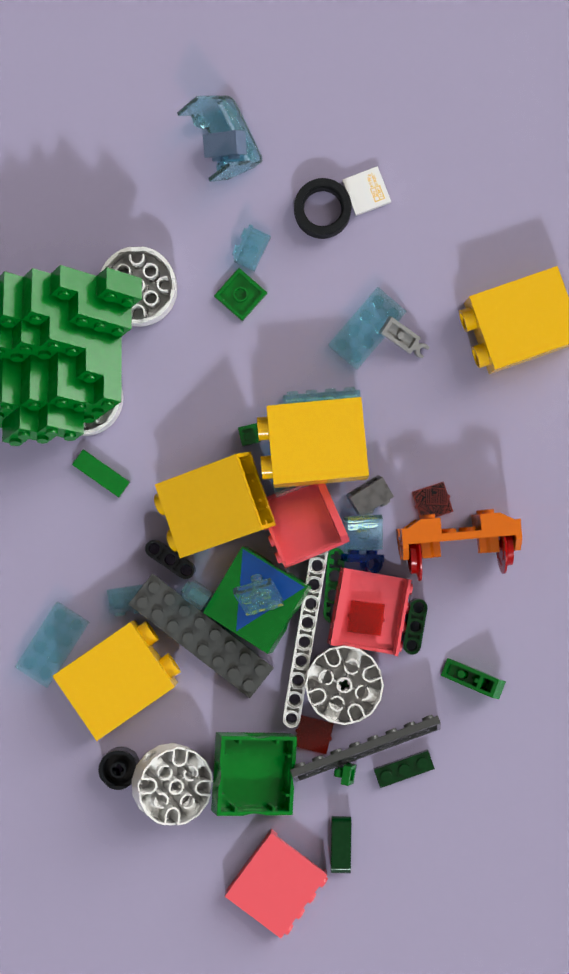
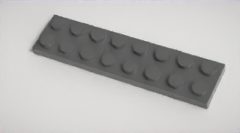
[128,573,274,698]
[290,715,441,782]

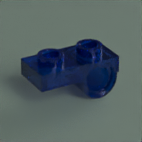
[341,550,384,573]

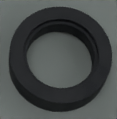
[294,178,352,239]

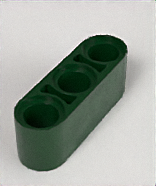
[402,598,428,655]
[331,816,352,873]

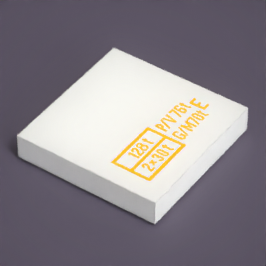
[342,166,391,216]

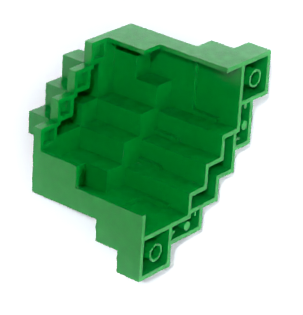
[0,265,142,446]

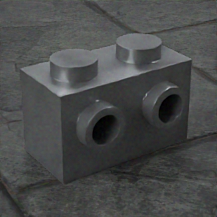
[346,475,394,517]

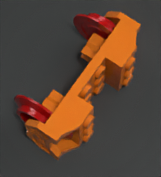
[396,509,522,581]

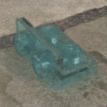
[232,224,271,272]
[107,584,143,617]

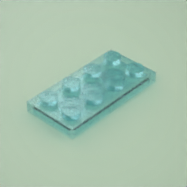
[328,287,407,370]
[15,602,90,688]

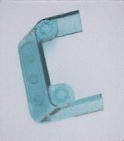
[177,95,262,182]

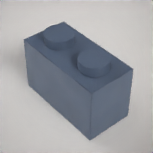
[203,130,247,162]

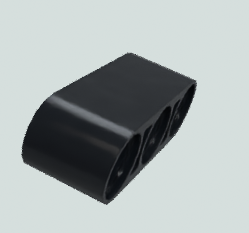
[145,540,196,579]

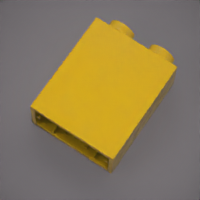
[459,266,569,374]
[257,397,369,488]
[154,451,276,558]
[53,620,181,741]

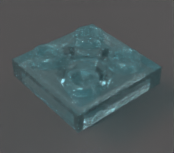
[233,574,284,616]

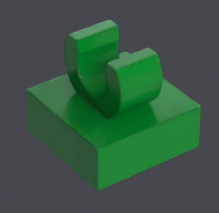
[334,763,357,786]

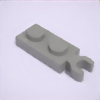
[379,316,429,358]

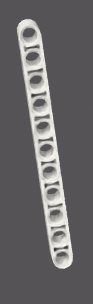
[283,551,328,728]

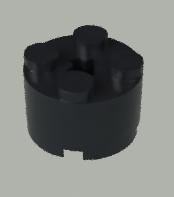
[98,747,139,790]

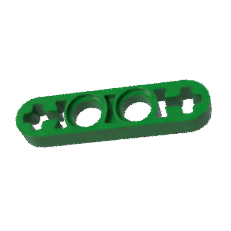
[323,548,345,623]

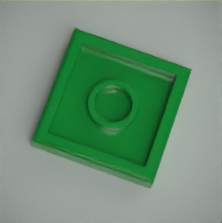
[214,268,268,322]

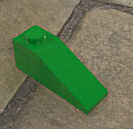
[441,658,506,699]

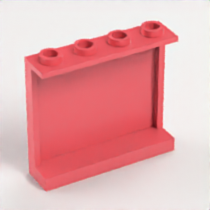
[265,483,350,569]
[327,567,413,656]
[225,829,328,938]

